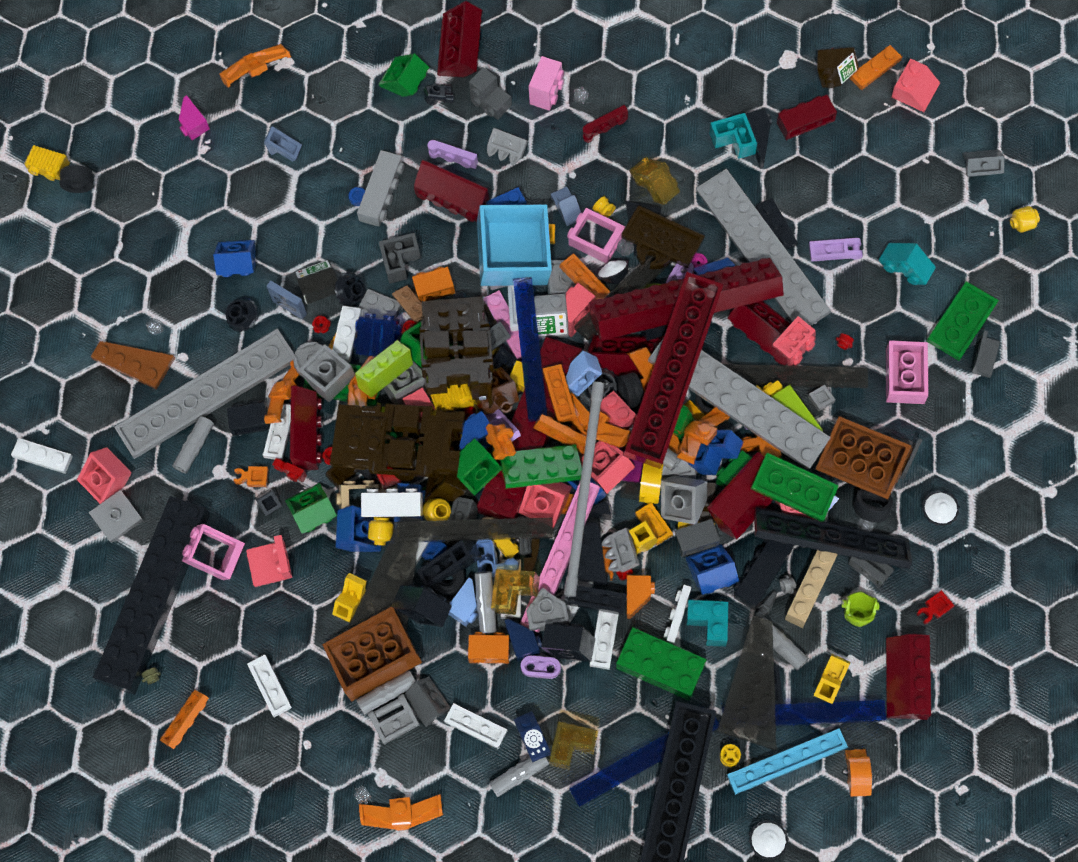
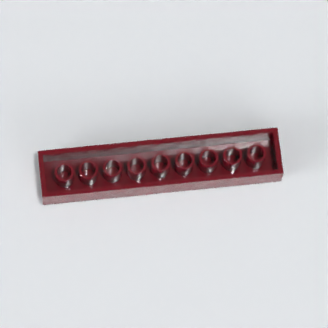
[589,258,784,341]
[623,272,724,469]
[477,337,582,526]

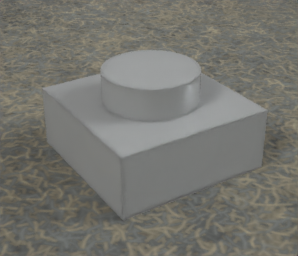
[808,385,835,411]

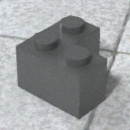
[469,67,512,120]
[379,233,421,284]

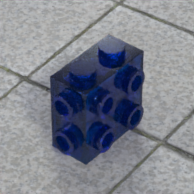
[353,312,402,357]

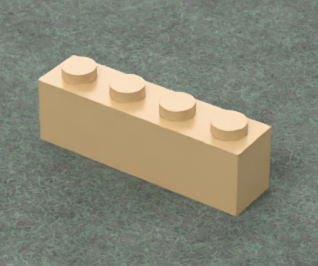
[785,550,838,628]

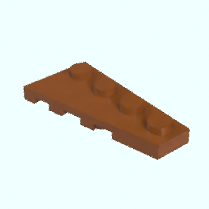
[91,341,175,390]

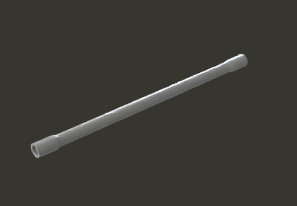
[564,382,604,597]

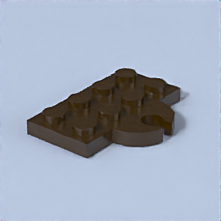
[621,205,705,270]

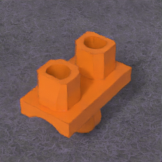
[486,424,516,460]

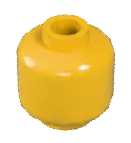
[1010,206,1040,233]
[423,498,451,524]
[368,517,394,545]

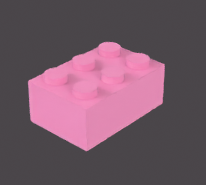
[886,341,928,404]

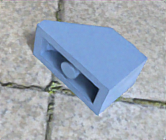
[566,351,602,397]
[448,578,478,627]

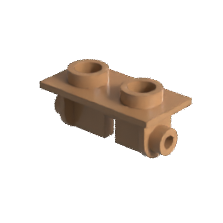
[392,286,423,324]

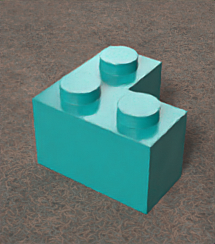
[709,113,757,159]
[879,243,936,285]
[687,600,728,647]

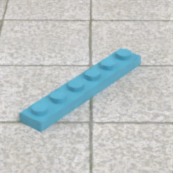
[727,729,848,795]

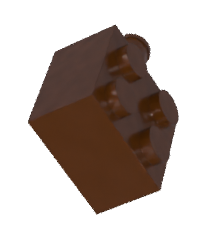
[473,367,519,415]

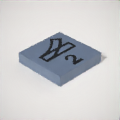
[267,281,307,320]

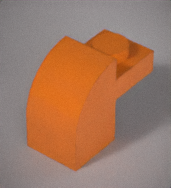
[740,434,782,459]
[845,749,872,797]

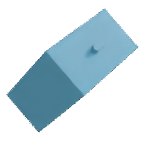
[477,205,552,286]

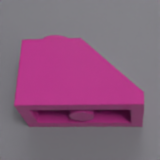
[179,95,210,140]

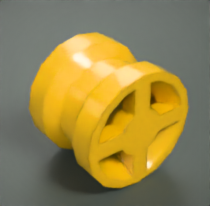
[592,196,616,218]
[719,744,741,767]

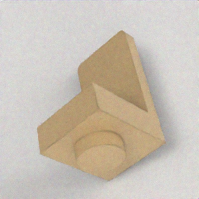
[336,480,380,509]

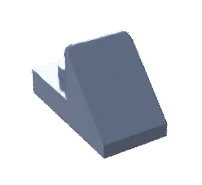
[264,126,302,162]
[551,187,581,227]

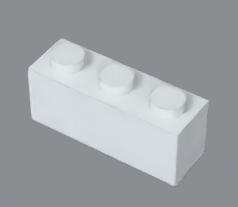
[361,489,423,517]

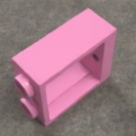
[567,208,625,264]
[182,524,245,580]

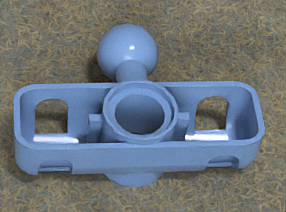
[475,539,519,598]

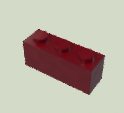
[777,94,837,140]

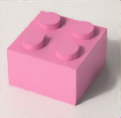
[529,56,564,111]

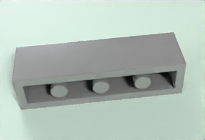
[357,150,405,227]

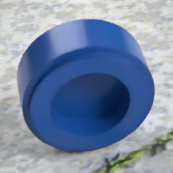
[349,187,365,206]

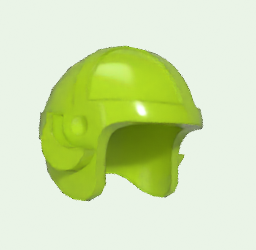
[842,592,879,627]

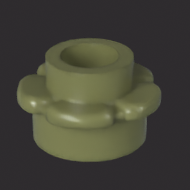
[141,667,161,685]

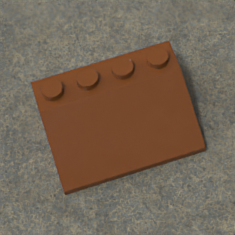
[815,416,913,500]
[322,607,422,701]

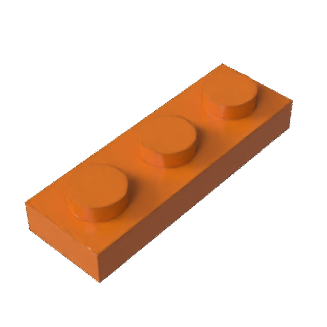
[849,45,902,90]
[559,253,612,300]
[542,364,577,423]
[533,414,587,454]
[160,690,209,749]

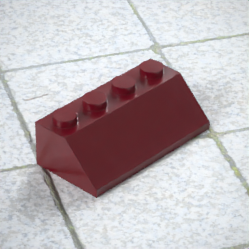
[437,1,482,77]
[414,160,489,222]
[727,301,790,366]
[587,336,664,376]
[290,385,323,470]
[707,452,773,540]
[886,634,931,720]

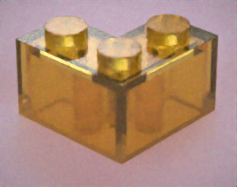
[629,158,680,205]
[491,569,540,615]
[549,721,598,770]

